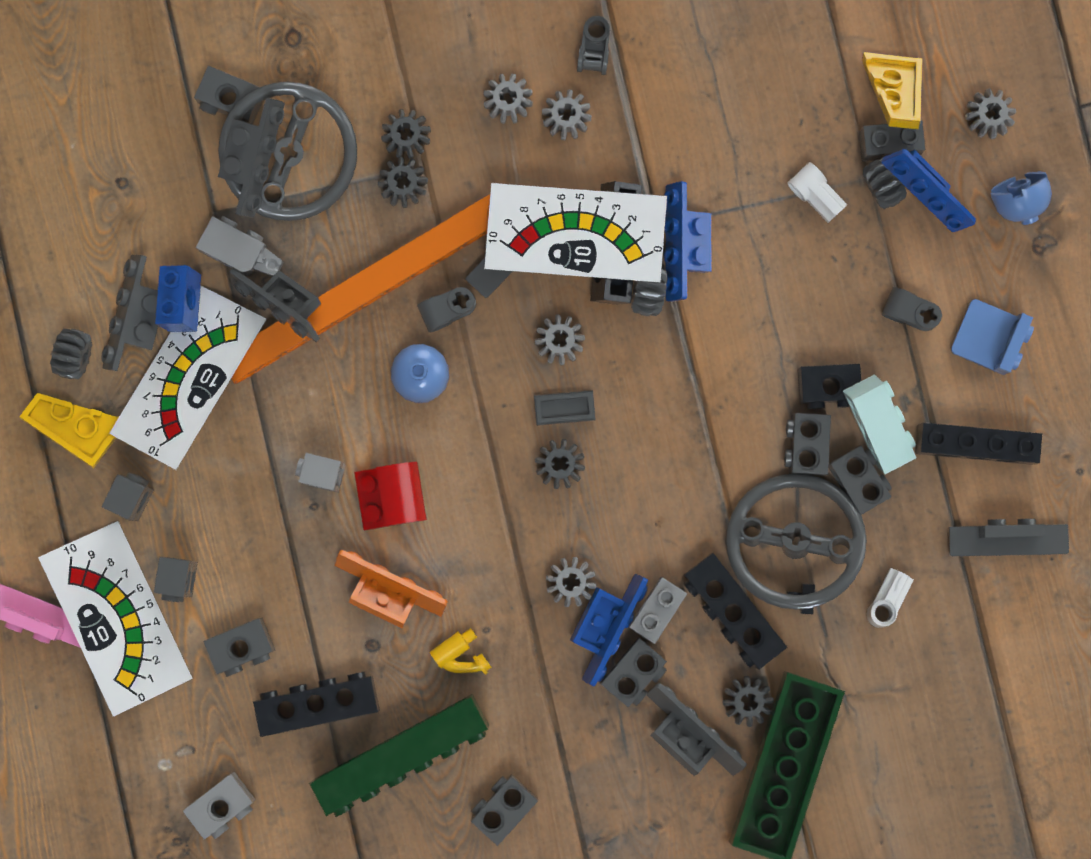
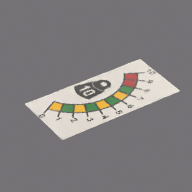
[484,183,667,282]
[109,286,266,470]
[38,521,193,717]

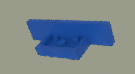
[882,149,976,232]
[664,181,712,302]
[570,574,648,687]

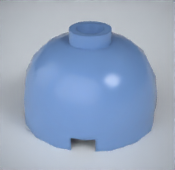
[990,171,1052,225]
[390,344,449,403]

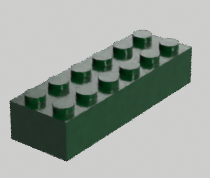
[729,671,845,859]
[309,694,489,817]

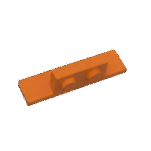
[335,550,448,628]

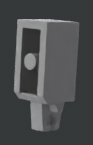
[195,216,284,276]

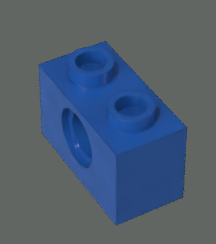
[155,265,202,332]

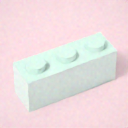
[843,374,916,474]

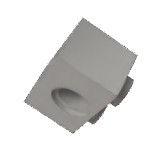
[295,453,346,493]
[629,577,687,644]
[183,772,256,840]

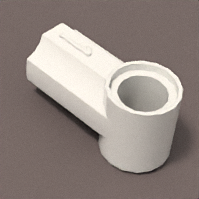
[787,162,847,223]
[866,568,914,628]

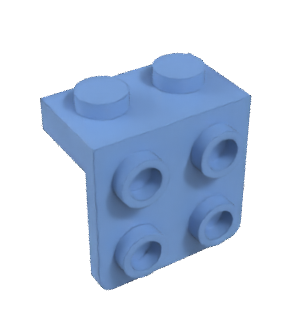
[951,299,1034,375]

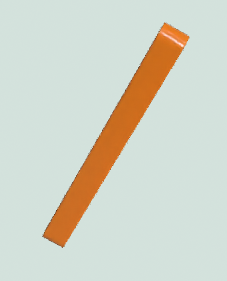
[231,194,490,384]

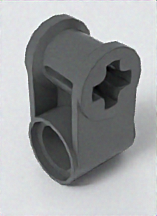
[577,16,610,75]
[417,287,476,333]
[882,287,942,331]

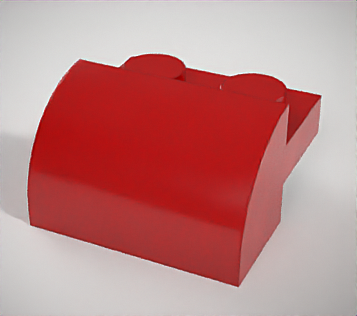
[354,462,427,531]

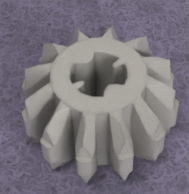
[483,73,533,124]
[965,88,1016,140]
[542,90,592,140]
[535,314,585,365]
[546,557,596,607]

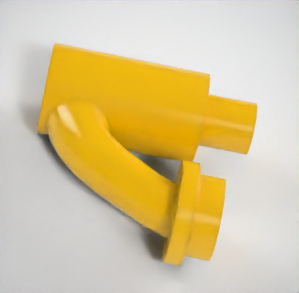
[429,628,492,675]

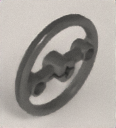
[218,82,357,221]
[726,474,867,609]

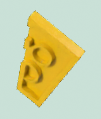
[862,52,922,129]
[19,393,119,469]

